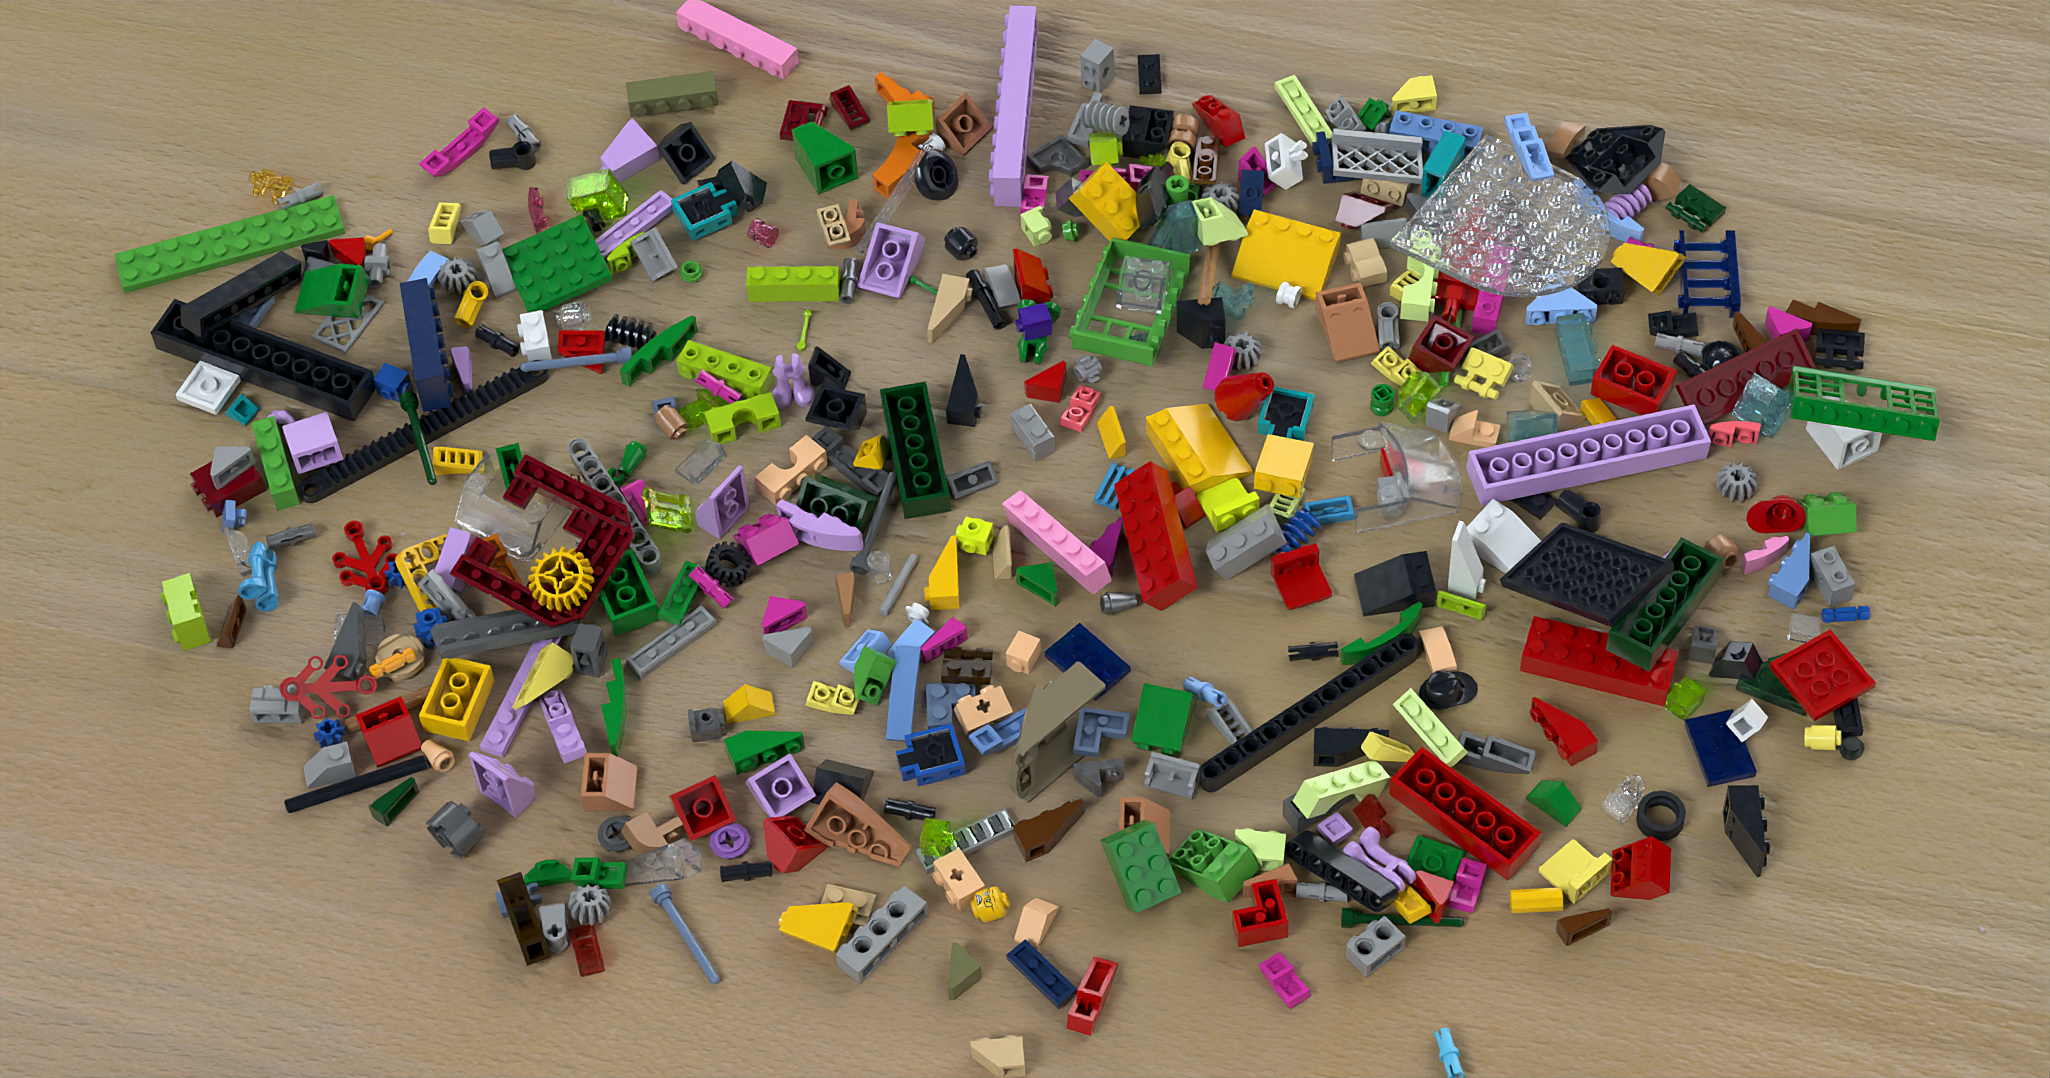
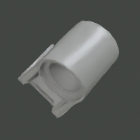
[539,902,569,953]

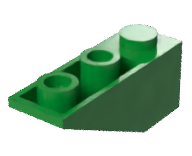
[723,730,805,775]

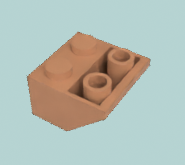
[580,753,638,811]
[1119,798,1170,857]

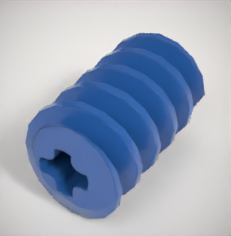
[1275,507,1322,553]

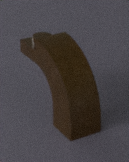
[497,872,551,966]

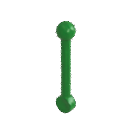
[909,276,938,295]

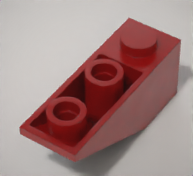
[1192,95,1246,147]
[1530,697,1598,766]

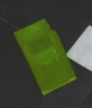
[678,388,729,431]

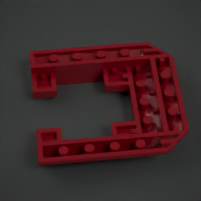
[449,454,634,628]

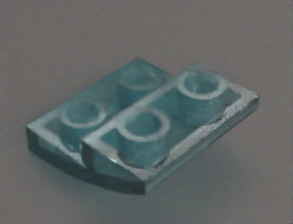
[1732,373,1790,439]

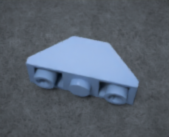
[1525,287,1597,325]

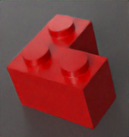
[1232,879,1289,947]

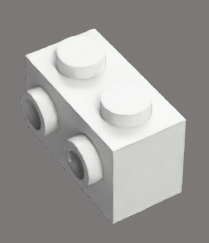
[517,310,552,362]

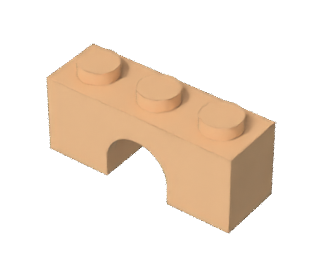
[755,435,828,506]

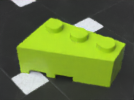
[160,573,211,651]

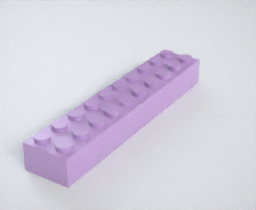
[989,6,1038,207]
[1466,405,1711,506]

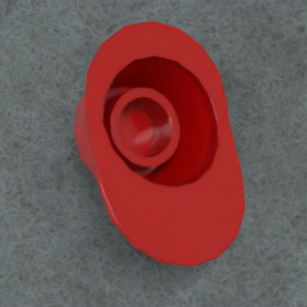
[1746,495,1806,534]

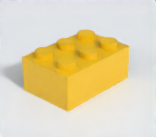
[1068,162,1140,241]
[419,658,495,742]

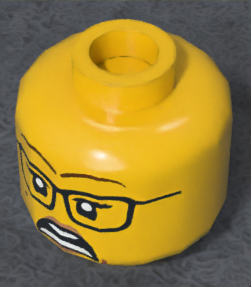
[971,886,1010,923]

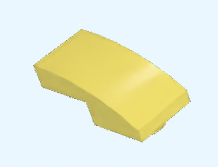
[1371,346,1424,390]
[805,681,859,715]

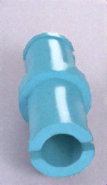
[1434,1028,1464,1078]

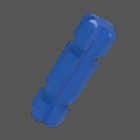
[1821,605,1871,623]

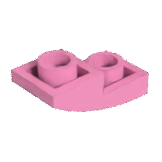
[1741,536,1789,575]

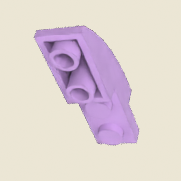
[776,499,864,551]
[538,688,587,763]

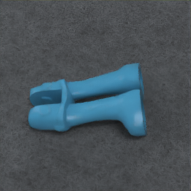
[238,542,279,612]

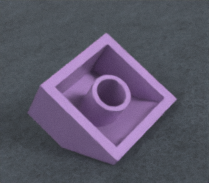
[745,754,816,818]

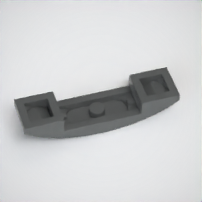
[811,426,888,496]

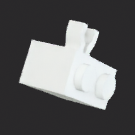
[1265,133,1308,190]

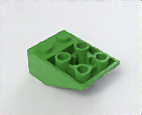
[1168,828,1260,903]

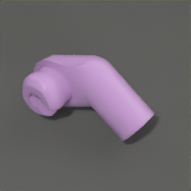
[267,410,296,425]

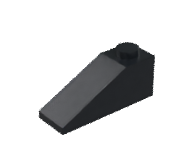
[946,354,983,427]

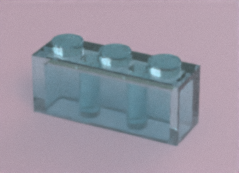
[1555,313,1601,386]

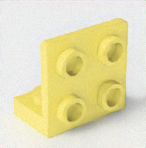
[1538,839,1612,904]

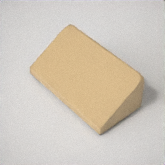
[992,525,1013,580]

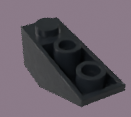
[1313,726,1389,767]

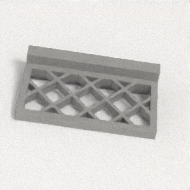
[1329,129,1423,184]

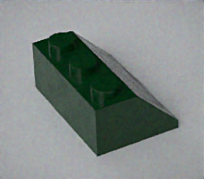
[796,473,878,535]

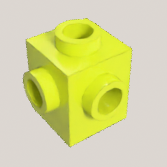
[955,516,994,556]

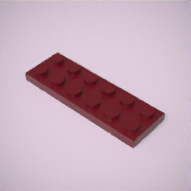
[1675,328,1817,425]

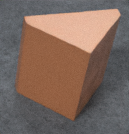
[936,92,992,155]

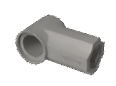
[1377,302,1399,351]

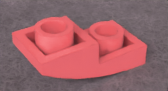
[1060,385,1101,432]
[1709,421,1761,447]

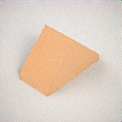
[1014,898,1059,950]

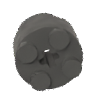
[426,801,486,859]

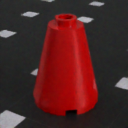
[1214,372,1274,422]

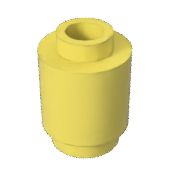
[1804,725,1842,750]

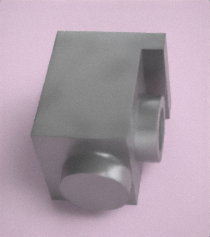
[688,707,725,743]

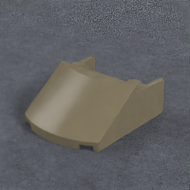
[1009,662,1107,803]

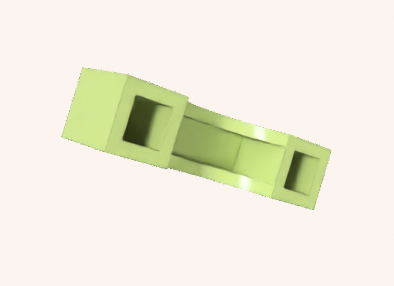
[1400,236,1442,322]
[1293,760,1390,819]

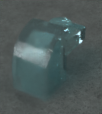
[1211,281,1256,321]

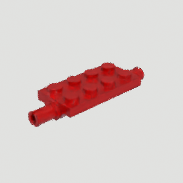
[1431,208,1496,323]

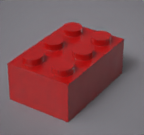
[1590,344,1677,415]

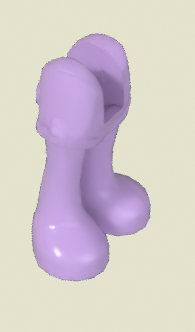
[772,353,815,410]
[1343,827,1417,893]

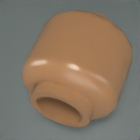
[1704,535,1740,571]

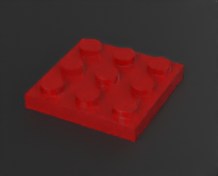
[1769,629,1876,722]

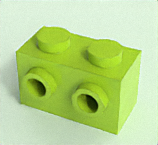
[1089,132,1123,166]

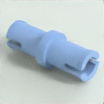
[1183,677,1226,707]

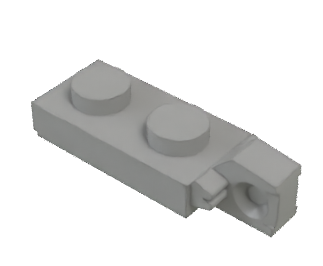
[1067,92,1103,147]
[418,569,476,620]

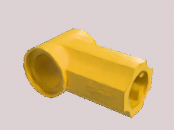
[453,281,488,328]

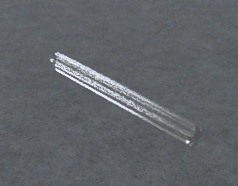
[856,143,934,255]

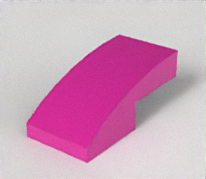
[1021,174,1049,215]
[1448,858,1487,913]
[1259,952,1311,1009]

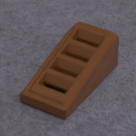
[1732,311,1767,352]
[1556,908,1612,946]

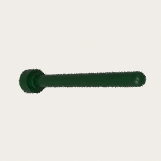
[399,392,437,485]
[1341,907,1465,928]

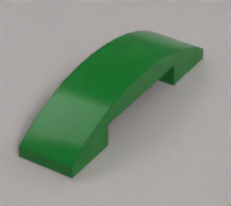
[1340,601,1423,665]

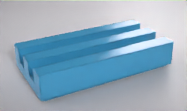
[1094,462,1135,510]
[1303,495,1355,525]

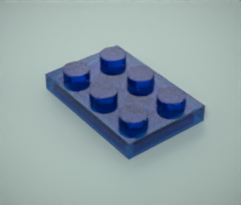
[1044,623,1131,701]
[1684,709,1757,787]

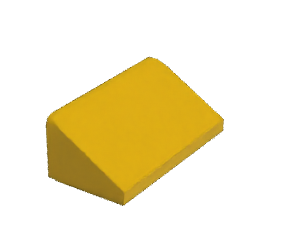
[1580,398,1617,425]
[1097,406,1126,459]
[853,434,890,469]

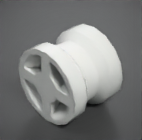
[1276,281,1302,309]

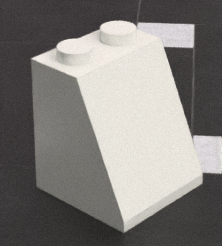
[1806,396,1882,470]

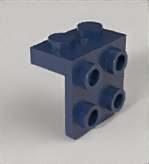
[1312,131,1367,184]

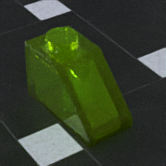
[1398,372,1442,424]

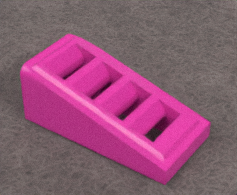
[921,617,968,664]

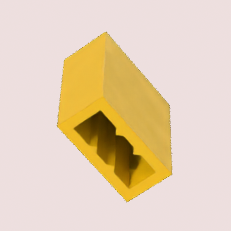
[1253,434,1314,498]

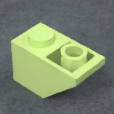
[1235,828,1286,871]

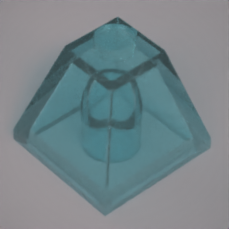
[1506,410,1558,443]

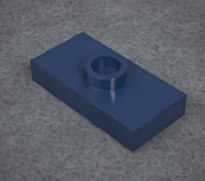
[1238,170,1265,216]

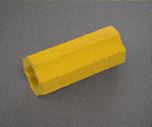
[1509,888,1563,913]

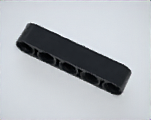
[1285,830,1398,912]

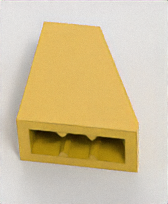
[1611,243,1687,295]
[779,902,859,954]

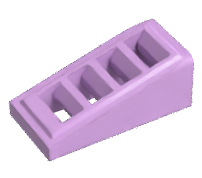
[450,346,473,394]

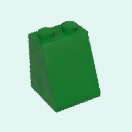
[792,122,859,195]
[1131,683,1197,756]

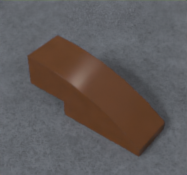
[1786,299,1862,335]

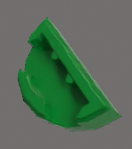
[524,859,572,887]

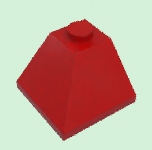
[763,815,828,874]

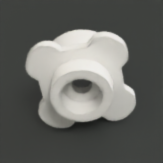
[905,603,930,625]

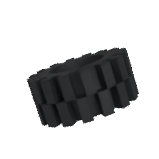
[705,541,751,588]

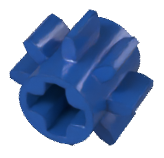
[385,560,415,589]
[313,718,346,748]

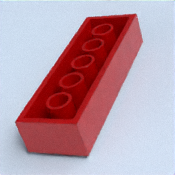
[1114,461,1198,611]
[1520,616,1678,707]
[1389,747,1541,881]

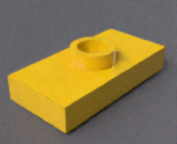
[1391,881,1431,924]

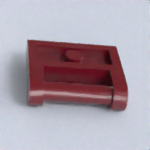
[780,100,828,141]

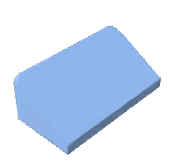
[839,629,891,673]

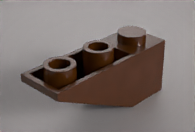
[1013,798,1084,862]

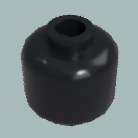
[944,227,978,261]

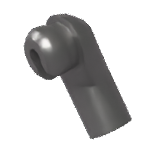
[1374,118,1392,134]

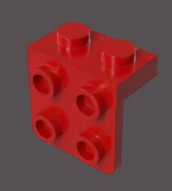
[1270,543,1332,610]

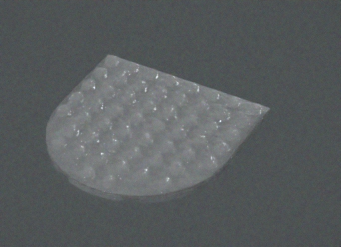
[1390,134,1611,297]

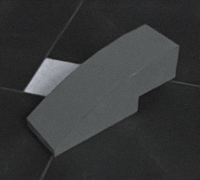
[1458,731,1536,774]

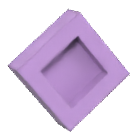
[1317,812,1353,846]

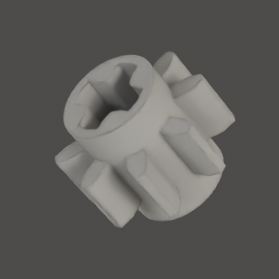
[1073,355,1102,384]

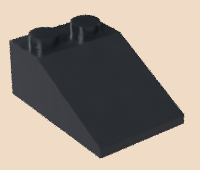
[1354,551,1436,617]

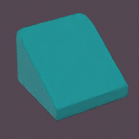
[224,394,260,426]

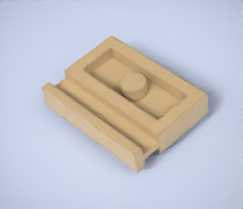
[821,884,877,929]

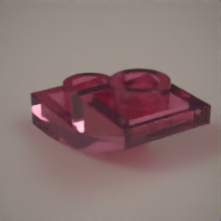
[528,187,548,234]

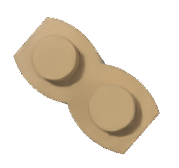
[1343,238,1387,288]

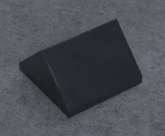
[811,759,874,805]

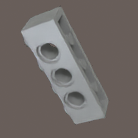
[836,886,928,984]

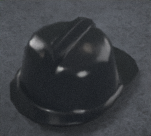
[1419,670,1478,710]

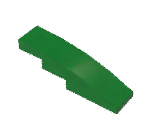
[620,315,698,387]
[601,658,627,757]

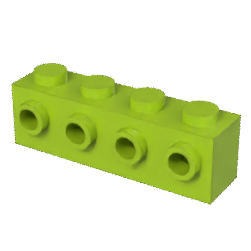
[746,265,841,302]
[676,340,774,399]

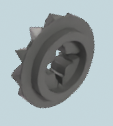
[597,816,631,854]

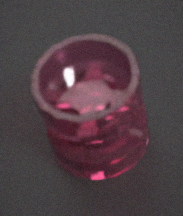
[747,218,779,248]

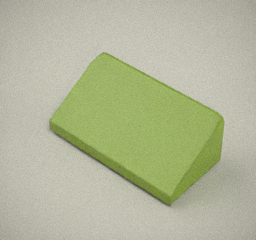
[1437,590,1488,621]

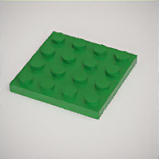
[501,214,614,313]

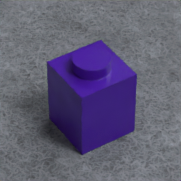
[1015,303,1052,341]

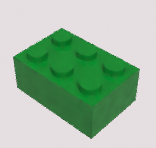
[598,549,660,637]
[1100,819,1182,913]

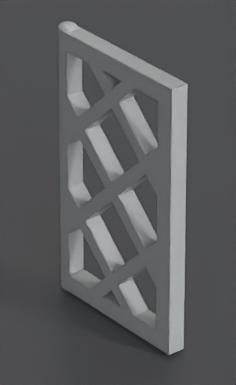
[312,295,384,354]

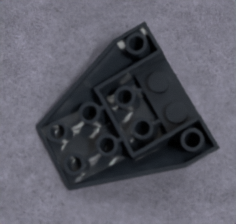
[1566,125,1665,194]

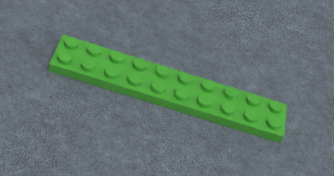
[115,195,345,293]

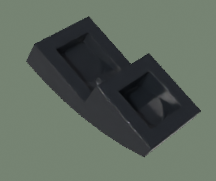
[1648,310,1699,338]

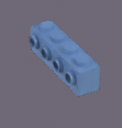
[1389,110,1483,162]

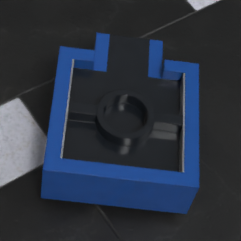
[896,723,966,786]

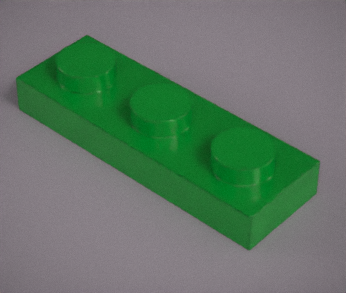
[658,560,707,626]

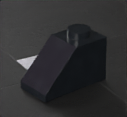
[718,161,767,212]
[1709,641,1763,681]

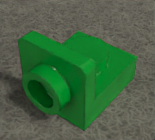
[1357,97,1392,133]

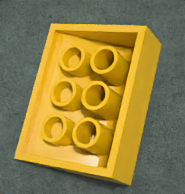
[1231,210,1341,301]
[1146,403,1253,496]

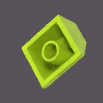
[887,99,934,136]

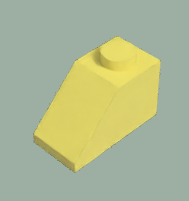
[1391,75,1437,115]

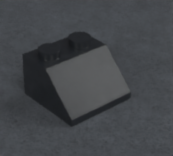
[1176,297,1226,349]
[805,385,867,431]

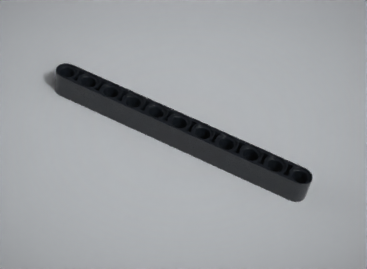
[1200,633,1418,793]

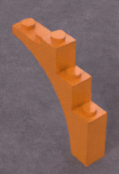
[872,72,935,200]

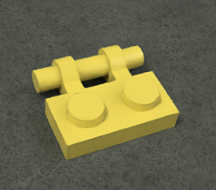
[1454,347,1514,400]

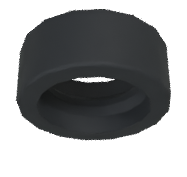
[1636,790,1686,841]

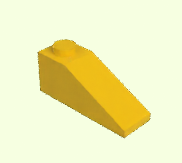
[924,535,960,610]

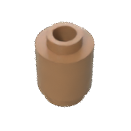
[654,405,688,440]

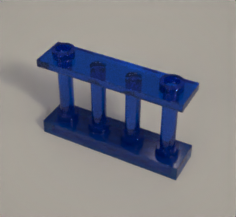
[1674,230,1741,318]

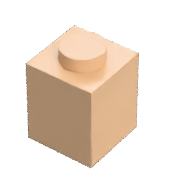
[1006,630,1041,675]

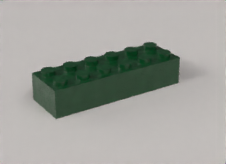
[880,381,951,519]
[1606,537,1725,671]

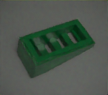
[368,777,419,827]

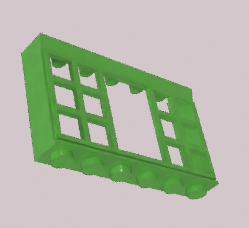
[1069,237,1191,367]

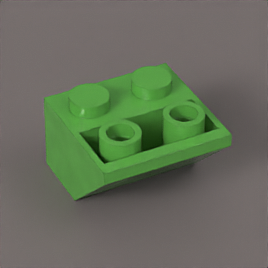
[1797,492,1857,536]

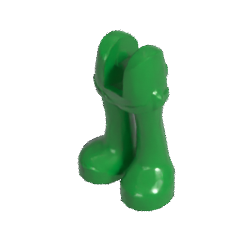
[1017,299,1061,365]

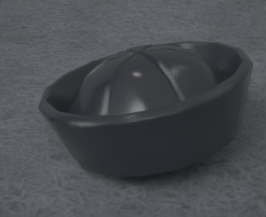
[1701,340,1741,371]

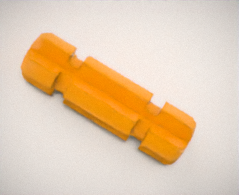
[369,647,416,679]

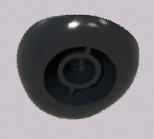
[915,149,959,201]

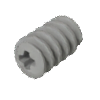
[1080,100,1130,135]

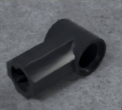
[489,141,536,170]
[1556,489,1601,533]

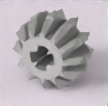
[1201,180,1240,213]
[438,257,478,295]
[1223,331,1262,371]
[1716,461,1757,502]
[568,884,611,926]

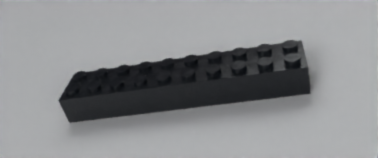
[150,299,376,422]

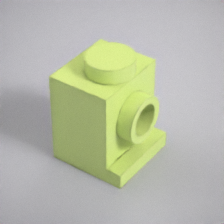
[1020,206,1052,247]

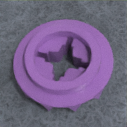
[710,823,750,861]

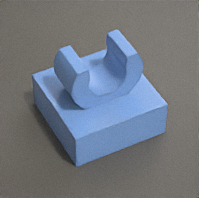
[222,500,247,533]

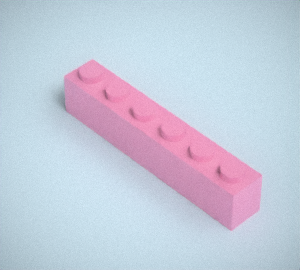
[676,0,799,80]
[1002,490,1112,595]

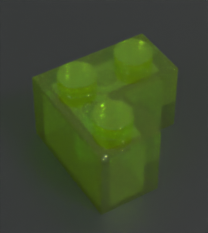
[566,168,628,221]

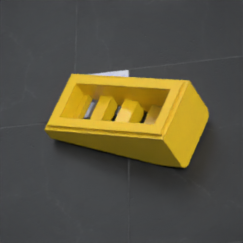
[432,447,483,475]

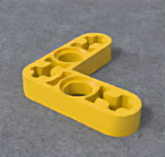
[395,534,447,612]

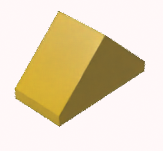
[723,684,775,724]

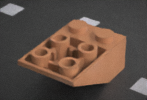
[1315,282,1380,363]

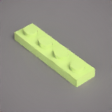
[1275,75,1332,145]
[1393,688,1468,768]

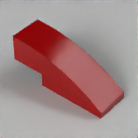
[1067,956,1118,1036]

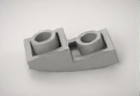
[1325,96,1366,131]
[984,264,1021,309]

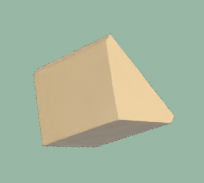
[1530,381,1587,433]

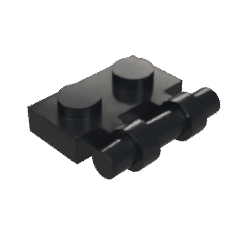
[1815,328,1865,371]

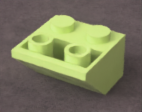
[1189,197,1248,246]

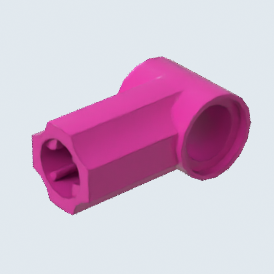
[619,479,660,525]

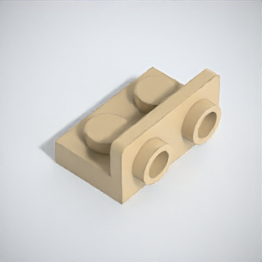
[1360,165,1413,206]

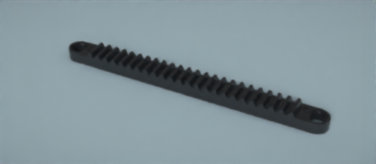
[298,360,549,503]

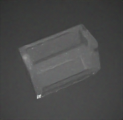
[1787,612,1822,643]

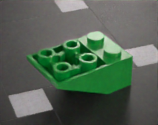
[294,264,370,318]

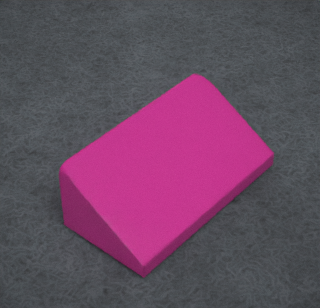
[1202,342,1237,391]

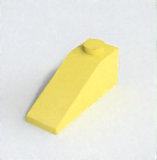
[512,642,574,710]

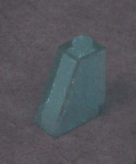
[1148,200,1198,254]

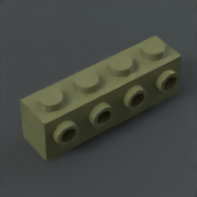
[626,71,718,117]

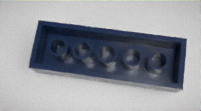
[399,278,454,412]

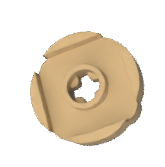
[375,634,425,682]

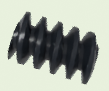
[605,314,657,350]

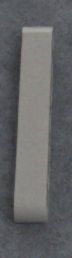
[568,438,663,575]

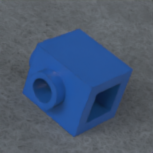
[373,363,412,403]

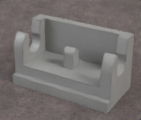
[630,227,678,282]
[1144,752,1200,800]

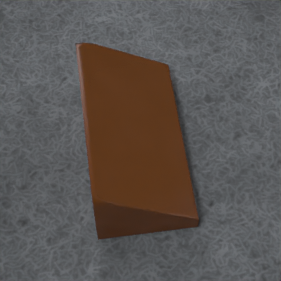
[217,595,247,648]

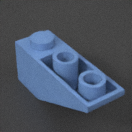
[1768,533,1810,610]

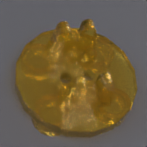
[248,169,294,203]

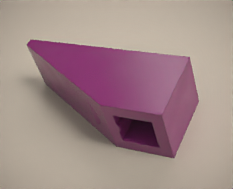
[1089,517,1123,577]

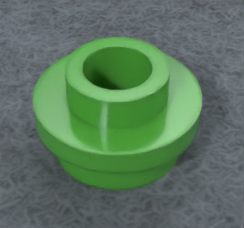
[1062,219,1080,242]
[680,261,703,282]

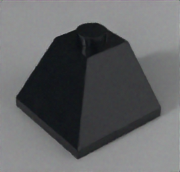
[657,122,716,184]

